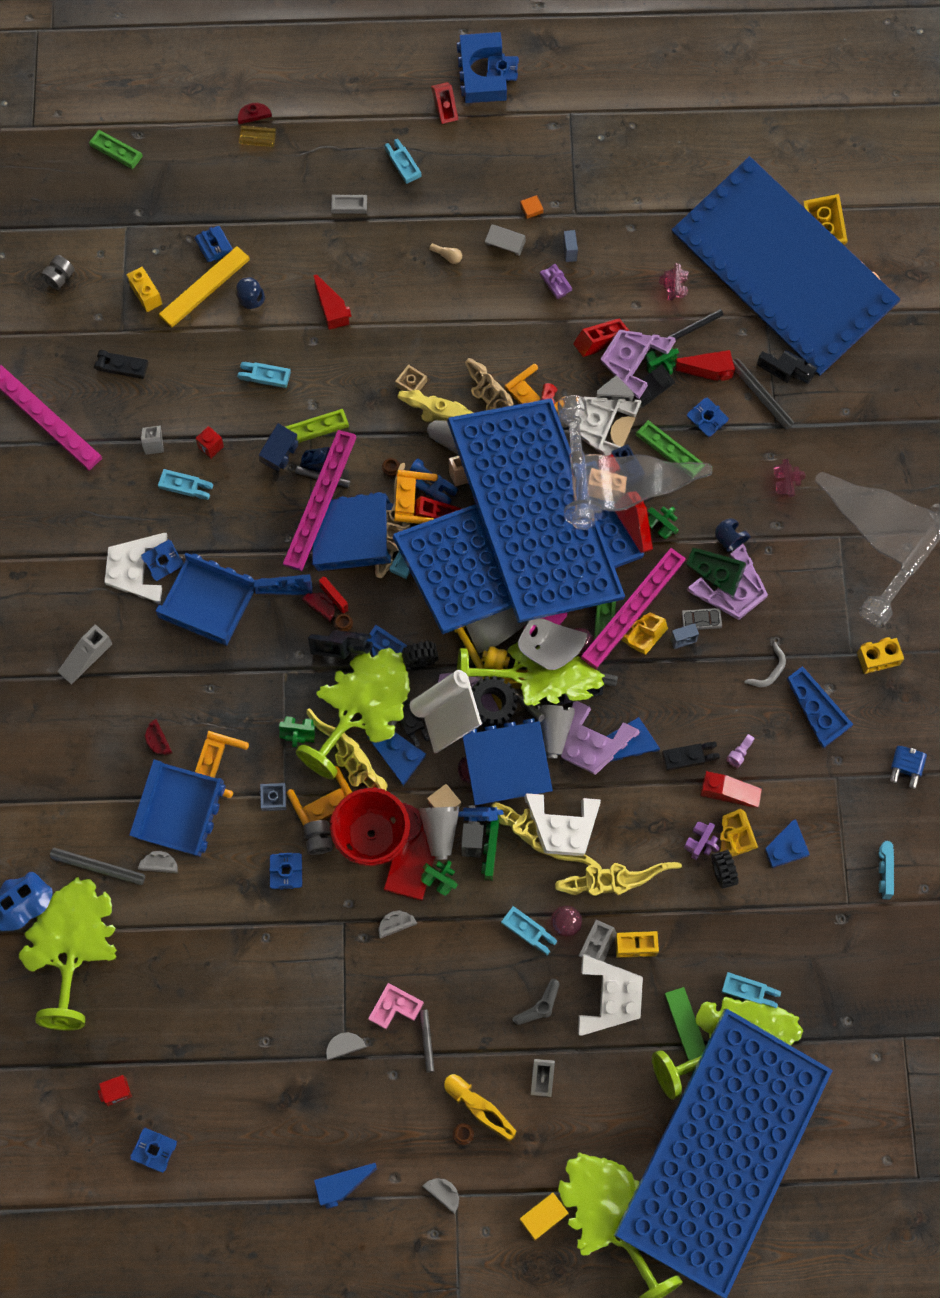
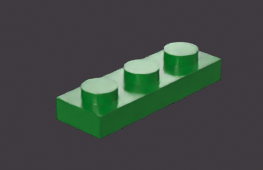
[481,818,499,881]

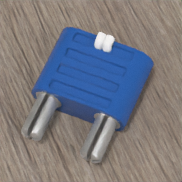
[890,746,927,789]

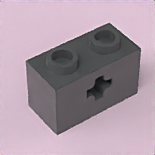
[461,821,484,858]

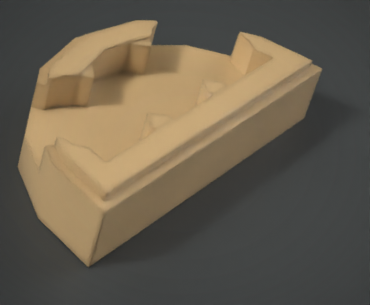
[610,416,635,447]

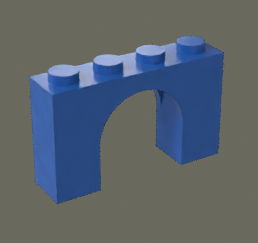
[457,32,507,103]

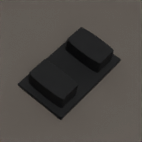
[635,365,676,407]

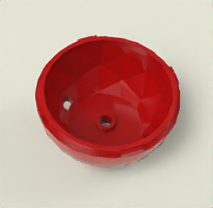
[330,787,410,867]

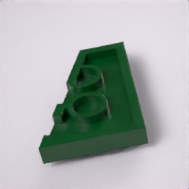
[686,547,746,598]

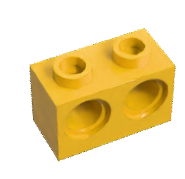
[126,267,162,312]
[857,637,904,674]
[615,931,659,958]

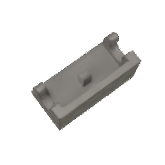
[485,224,526,256]
[579,920,617,962]

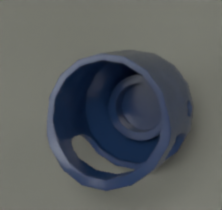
[235,277,265,309]
[715,518,751,552]

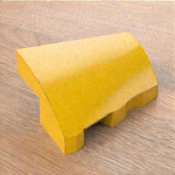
[621,612,668,655]
[720,808,758,857]

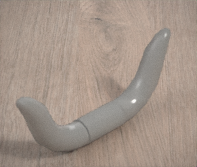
[744,642,786,687]

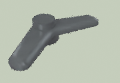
[512,979,559,1025]

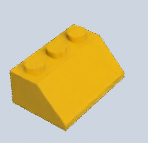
[804,194,848,245]

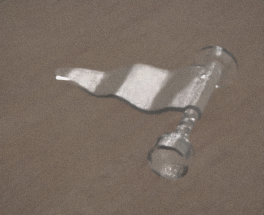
[557,395,713,530]
[815,472,940,628]

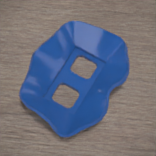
[0,872,53,931]

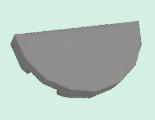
[138,851,178,873]
[378,910,417,939]
[326,1032,366,1060]
[422,1178,459,1214]

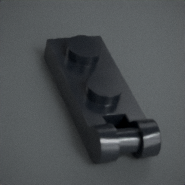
[94,350,149,379]

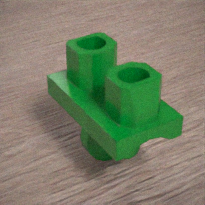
[645,348,679,375]
[648,506,679,540]
[279,716,315,748]
[420,860,458,896]

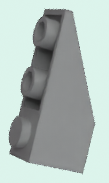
[57,624,112,685]

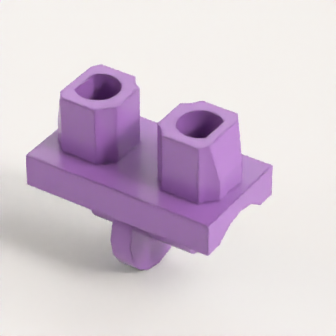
[540,264,572,299]
[684,822,719,860]

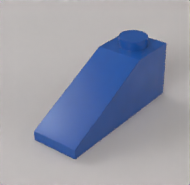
[314,1163,377,1209]

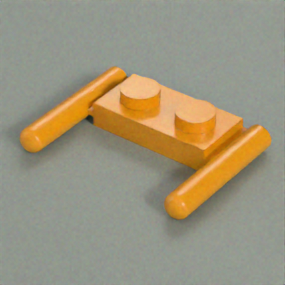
[504,364,569,411]
[394,470,438,524]
[195,731,249,798]
[286,766,352,826]

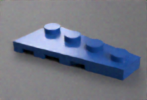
[787,666,853,749]

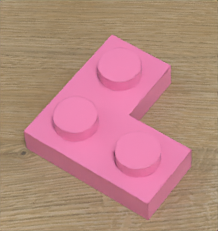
[368,983,424,1030]

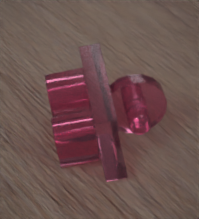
[659,263,688,301]
[774,459,805,497]

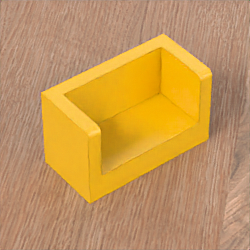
[519,1193,569,1241]

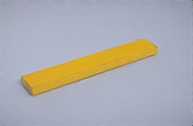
[159,246,250,328]

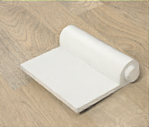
[410,670,482,753]

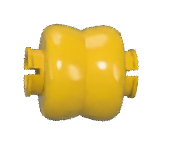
[481,646,510,670]

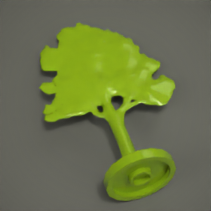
[457,642,605,706]
[296,648,410,780]
[19,877,117,1031]
[652,997,803,1100]
[558,1152,683,1298]

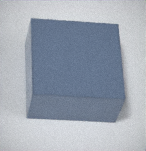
[563,230,578,262]
[670,623,699,649]
[260,783,287,811]

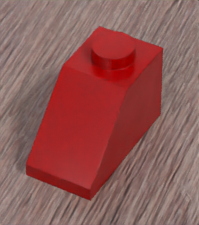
[431,82,458,124]

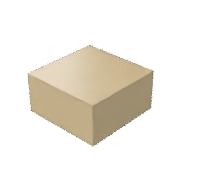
[395,364,427,391]
[427,784,461,808]

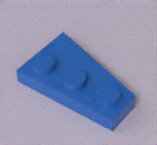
[254,574,313,595]
[606,717,660,762]
[367,733,426,786]

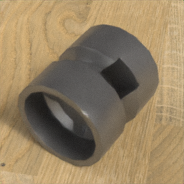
[41,255,75,290]
[303,820,333,855]

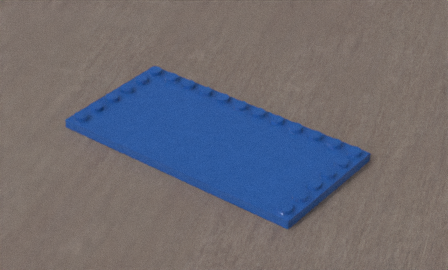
[671,156,900,376]
[447,398,625,623]
[393,462,644,634]
[614,1009,833,1298]

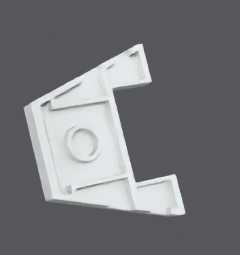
[571,397,641,457]
[105,533,167,604]
[524,793,600,856]
[578,954,643,1035]

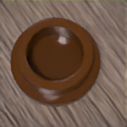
[382,458,400,476]
[334,614,353,632]
[453,1123,474,1145]

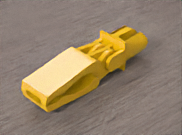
[444,1074,516,1141]

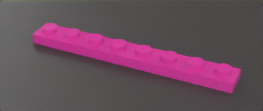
[0,365,102,471]
[283,430,357,571]
[581,548,686,670]

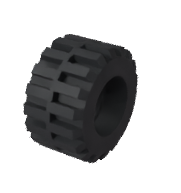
[472,676,517,728]

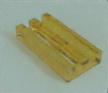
[239,126,276,147]

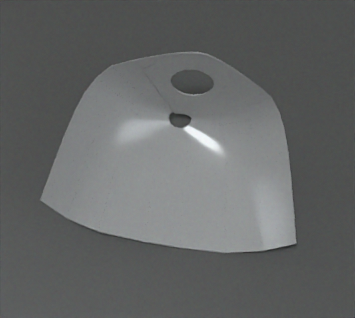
[466,608,529,653]
[518,618,587,670]

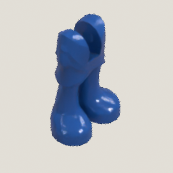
[410,458,458,505]

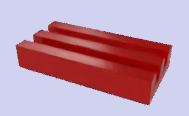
[319,576,348,614]

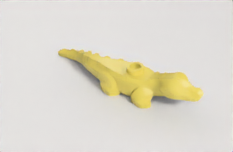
[397,390,473,422]
[307,709,387,791]
[490,802,602,869]
[555,862,682,896]

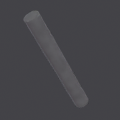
[295,466,350,488]
[510,687,545,722]
[420,1010,434,1073]

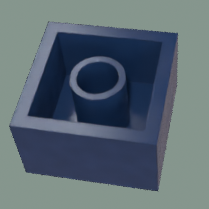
[259,423,299,472]

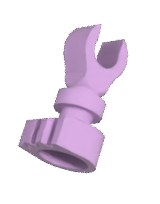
[726,734,755,769]

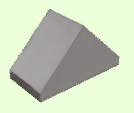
[596,375,634,401]
[141,425,164,455]
[531,1059,555,1097]

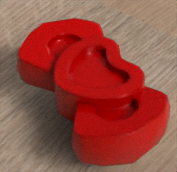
[540,383,558,404]

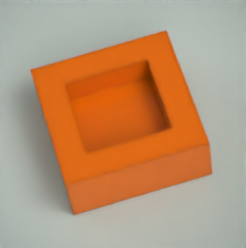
[520,195,544,219]

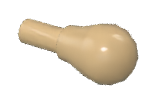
[429,243,462,264]

